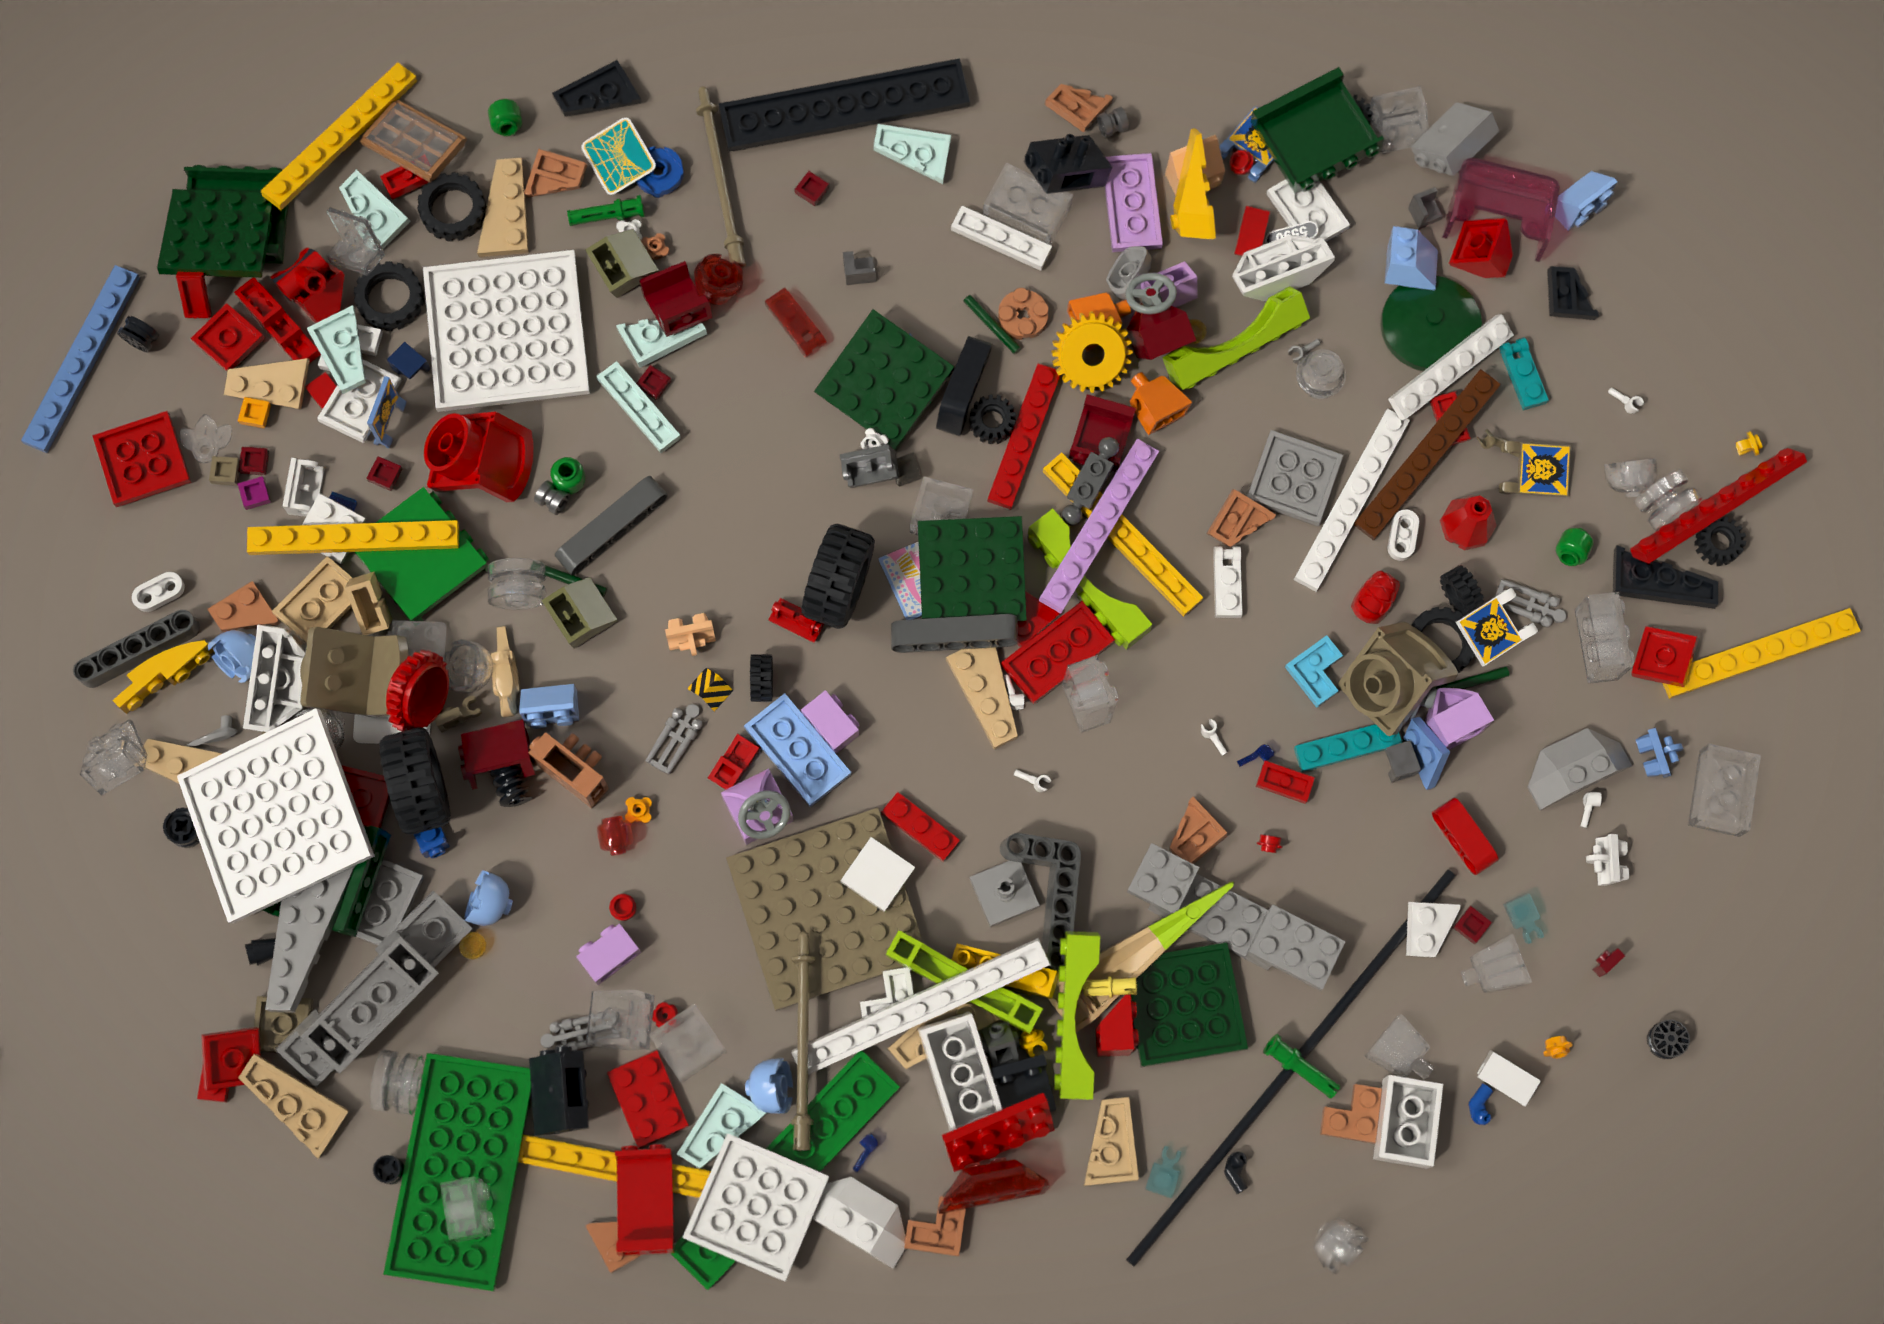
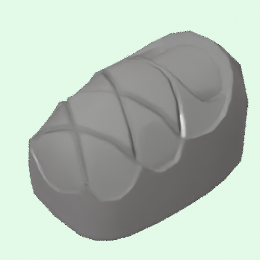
[1106,246,1152,300]

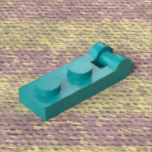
[1499,337,1549,410]

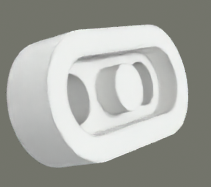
[1387,510,1419,561]
[132,572,185,612]

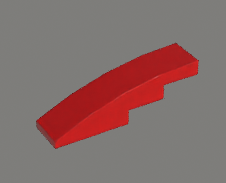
[234,277,321,364]

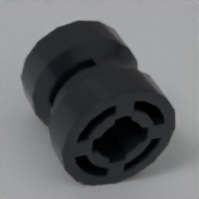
[373,1155,405,1185]

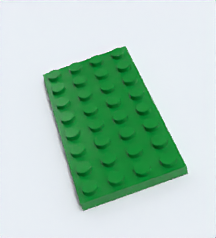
[383,1053,532,1292]

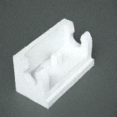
[282,458,325,516]
[1477,1050,1541,1106]

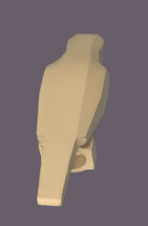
[491,626,520,718]

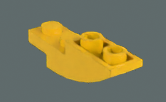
[112,640,214,714]
[951,943,1059,999]

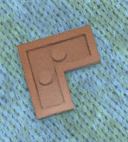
[1320,1084,1382,1144]
[904,1196,967,1257]

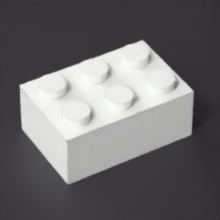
[1373,1075,1443,1169]

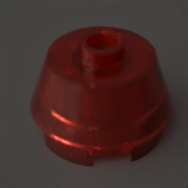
[694,254,743,305]

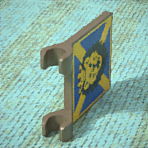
[1499,441,1571,497]

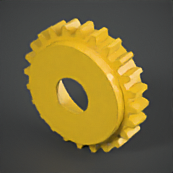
[1051,311,1133,393]

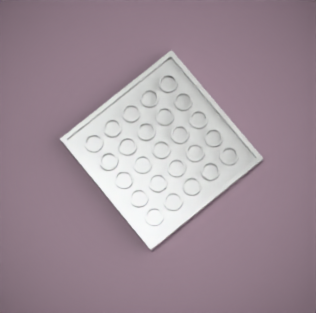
[423,250,590,412]
[177,709,374,924]

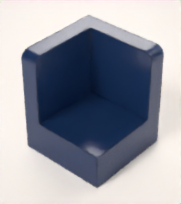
[387,342,431,379]

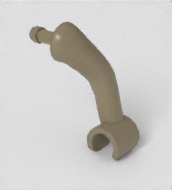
[1476,429,1535,458]

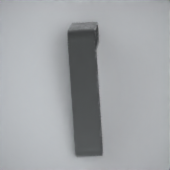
[1000,833,1081,972]

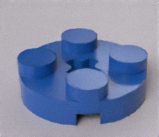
[636,147,684,198]

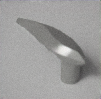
[187,715,238,747]

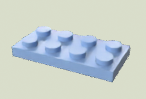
[744,693,851,807]

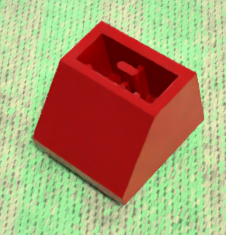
[1095,994,1138,1057]

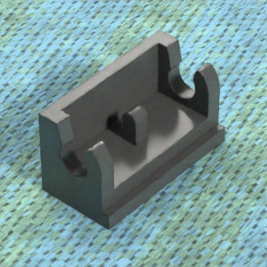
[840,444,899,488]

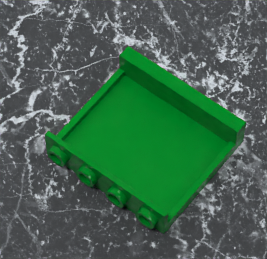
[355,487,490,627]

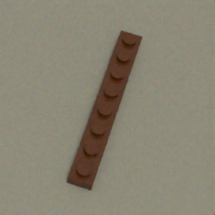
[1354,369,1501,541]

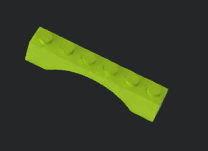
[1162,286,1310,390]
[1028,508,1153,650]
[886,930,1043,1034]
[1054,931,1100,1100]

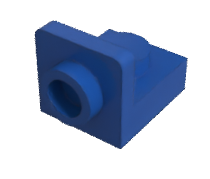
[414,827,450,859]

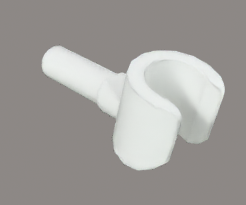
[1608,387,1644,414]
[1003,675,1024,710]
[1201,719,1227,756]
[1014,769,1051,792]
[1580,792,1602,828]

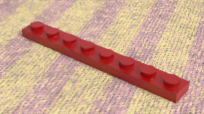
[1630,448,1807,564]

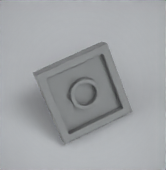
[969,861,1040,927]

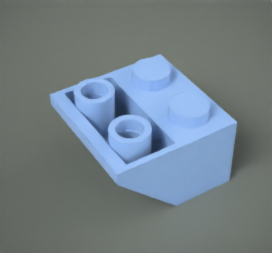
[1548,171,1618,231]
[519,684,579,729]

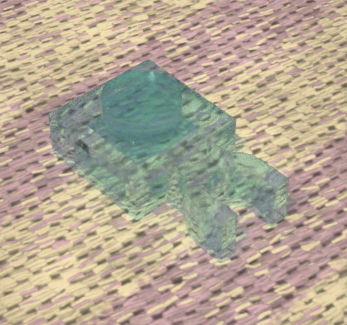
[1503,893,1544,944]
[1145,1146,1181,1199]

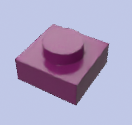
[238,476,271,510]

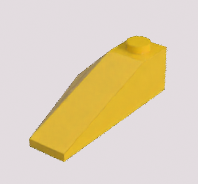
[1170,128,1216,239]

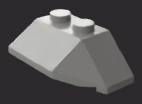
[1527,728,1632,810]

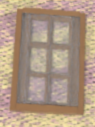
[360,100,467,182]

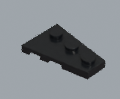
[552,60,642,117]

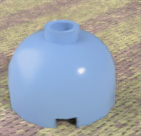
[208,630,256,683]
[464,870,513,926]
[745,1058,793,1114]

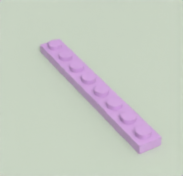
[1039,439,1159,613]

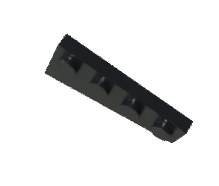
[1613,545,1718,609]

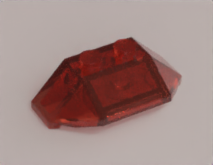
[938,1157,1049,1214]

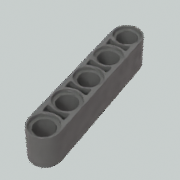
[555,476,668,575]
[73,610,200,688]
[891,614,1018,653]

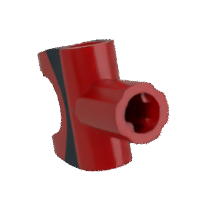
[270,247,330,301]

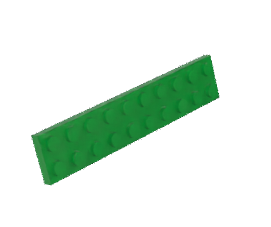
[670,1050,900,1291]

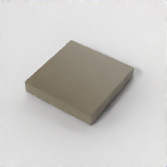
[254,996,313,1053]

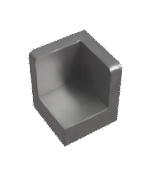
[1408,187,1443,229]
[843,251,876,285]
[1385,741,1421,783]

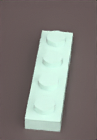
[597,361,681,453]

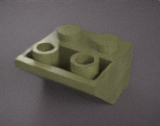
[585,229,659,298]
[541,577,618,649]

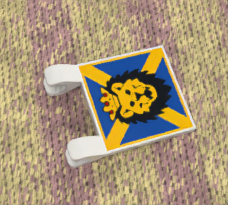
[1456,588,1538,667]

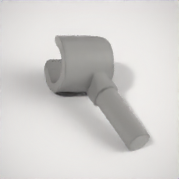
[1288,339,1320,364]

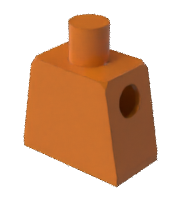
[1067,293,1131,352]
[1130,372,1192,435]

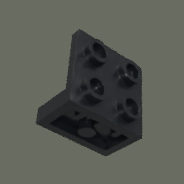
[990,1054,1057,1112]

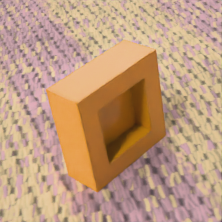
[238,397,271,429]

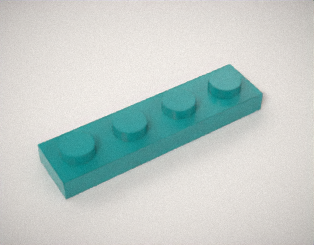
[1294,724,1402,773]

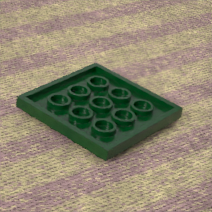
[157,189,275,278]
[814,309,955,450]
[918,516,1027,621]
[1131,943,1248,1068]

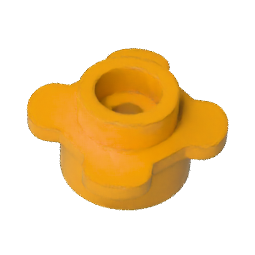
[625,797,652,823]
[1543,1036,1573,1059]

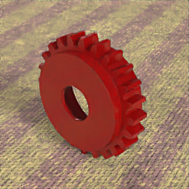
[386,650,449,731]

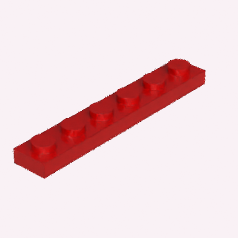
[987,363,1061,510]

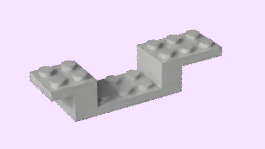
[1127,843,1346,991]
[276,891,473,1087]

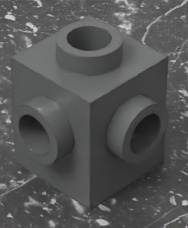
[981,1022,1020,1068]

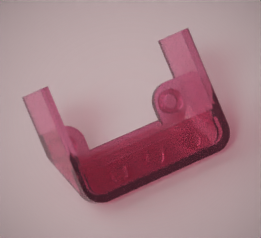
[1442,158,1560,262]

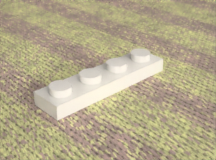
[951,206,1052,271]

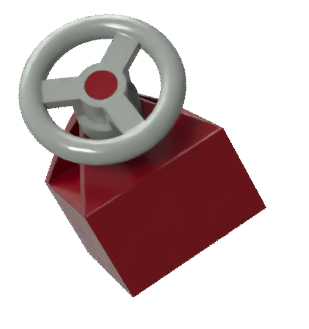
[1125,273,1197,360]

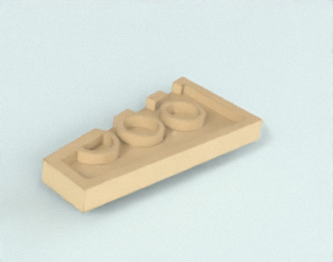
[477,158,529,257]
[946,648,1018,750]

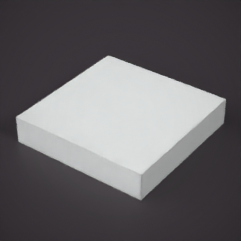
[840,837,915,912]

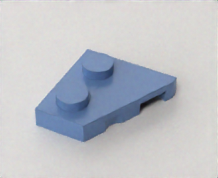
[1404,717,1450,790]

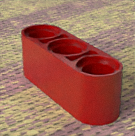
[1432,798,1499,875]

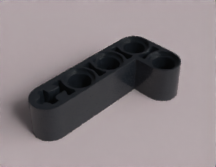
[936,336,992,436]

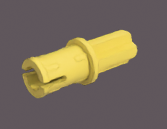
[1082,976,1137,998]

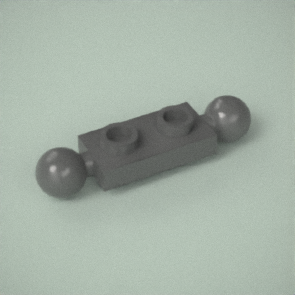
[1062,437,1119,525]

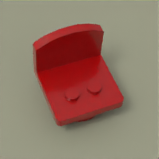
[424,411,534,502]

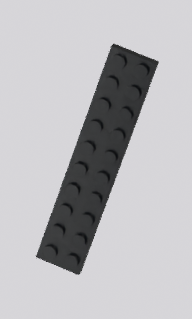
[719,58,970,152]

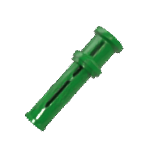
[567,195,645,226]
[1263,1034,1340,1099]

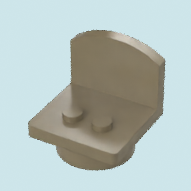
[1338,622,1459,736]
[300,627,409,717]

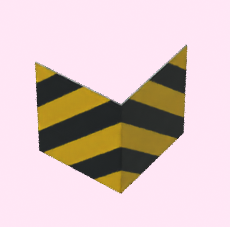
[687,668,733,712]

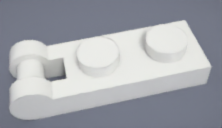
[1213,546,1242,618]

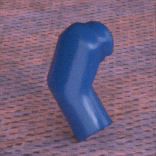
[1468,1083,1493,1125]

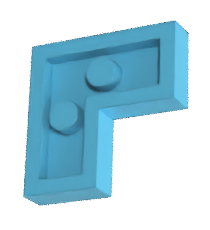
[1285,635,1343,708]

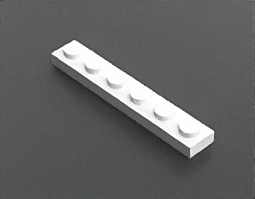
[1388,314,1514,420]

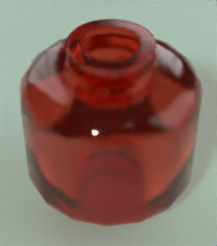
[596,815,634,856]

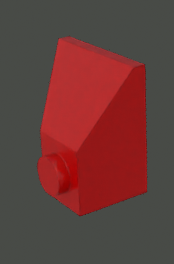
[1449,218,1513,278]
[293,262,344,323]

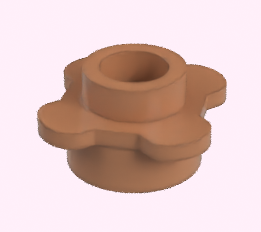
[641,233,669,260]

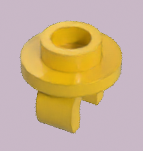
[1736,431,1763,456]
[1019,1028,1048,1057]

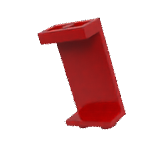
[615,1144,674,1256]

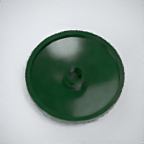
[1380,276,1482,371]

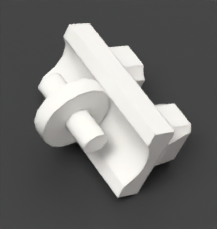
[1586,834,1629,886]

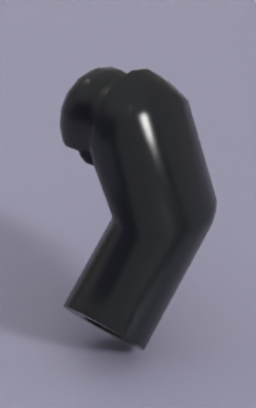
[1224,1151,1248,1194]

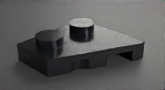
[1547,266,1599,320]

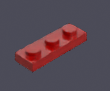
[881,792,960,862]

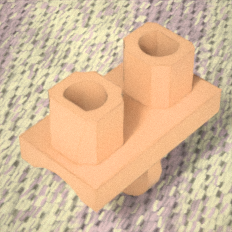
[665,613,716,656]

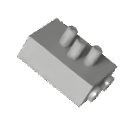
[1411,102,1499,176]

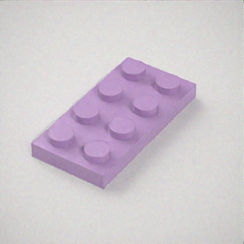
[1105,153,1163,252]

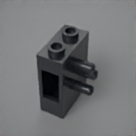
[1024,134,1112,194]
[529,1046,589,1136]

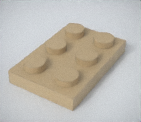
[272,556,352,643]

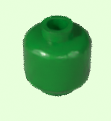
[488,99,522,136]
[550,457,586,494]
[1555,528,1594,566]

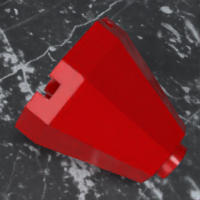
[1440,495,1497,551]

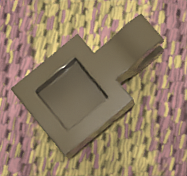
[435,696,482,732]

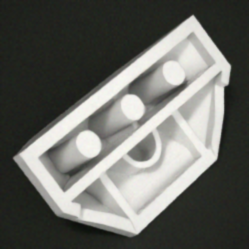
[1232,235,1335,302]
[243,624,306,732]
[812,1177,906,1269]

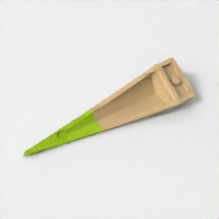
[1048,882,1234,1032]

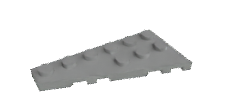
[265,865,356,1012]

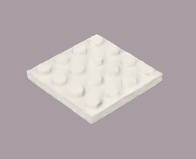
[683,1133,829,1282]

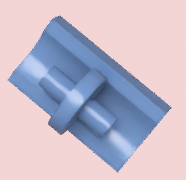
[1636,728,1683,778]

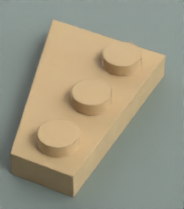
[224,358,310,409]
[1084,1097,1139,1186]

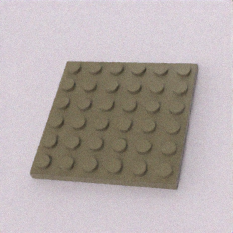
[726,808,924,1011]

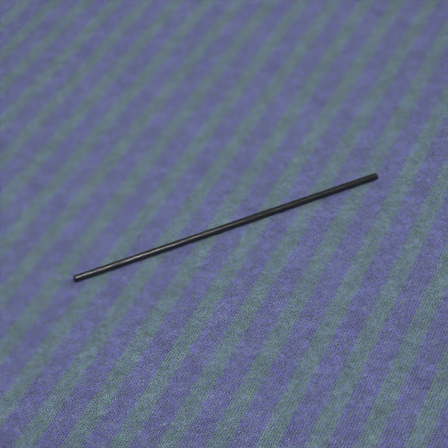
[1126,870,1456,1267]

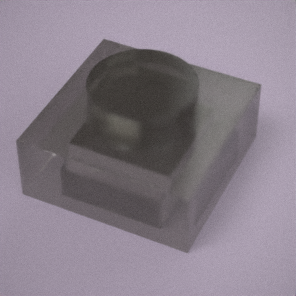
[895,452,923,487]

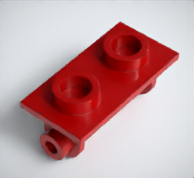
[768,598,824,643]

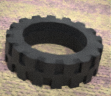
[417,172,487,241]
[354,261,424,331]
[1411,607,1475,673]

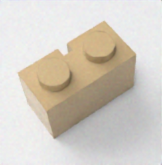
[345,572,392,635]

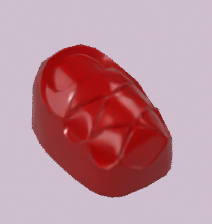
[1351,571,1400,624]

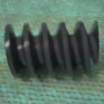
[490,764,533,807]

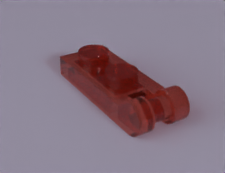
[765,287,827,357]

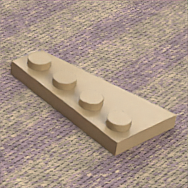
[135,739,222,785]
[887,1002,1000,1069]
[239,1053,349,1159]

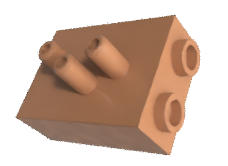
[528,732,609,809]

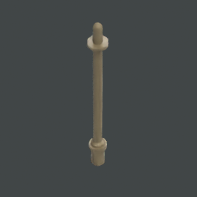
[696,86,746,270]
[791,931,815,1151]

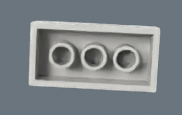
[917,1011,1002,1131]

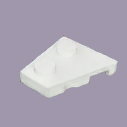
[1406,902,1460,957]

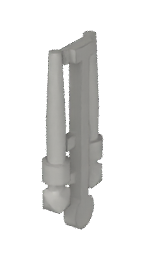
[1494,579,1566,627]
[645,704,702,775]
[541,1011,619,1051]

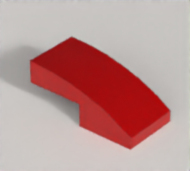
[1234,206,1270,256]
[708,734,761,790]

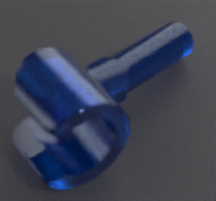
[1237,744,1274,767]
[852,1134,878,1172]

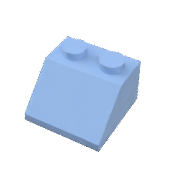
[1385,226,1438,290]

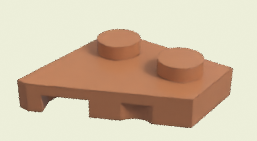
[1207,489,1276,547]

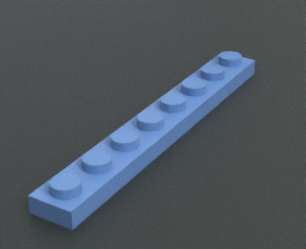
[21,265,140,453]

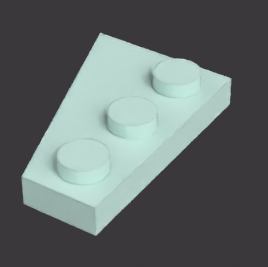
[874,124,951,184]
[339,170,410,257]
[307,305,366,394]
[616,319,707,368]
[677,1083,767,1169]

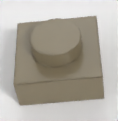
[209,456,240,486]

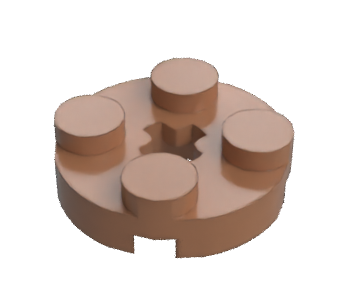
[998,288,1048,340]

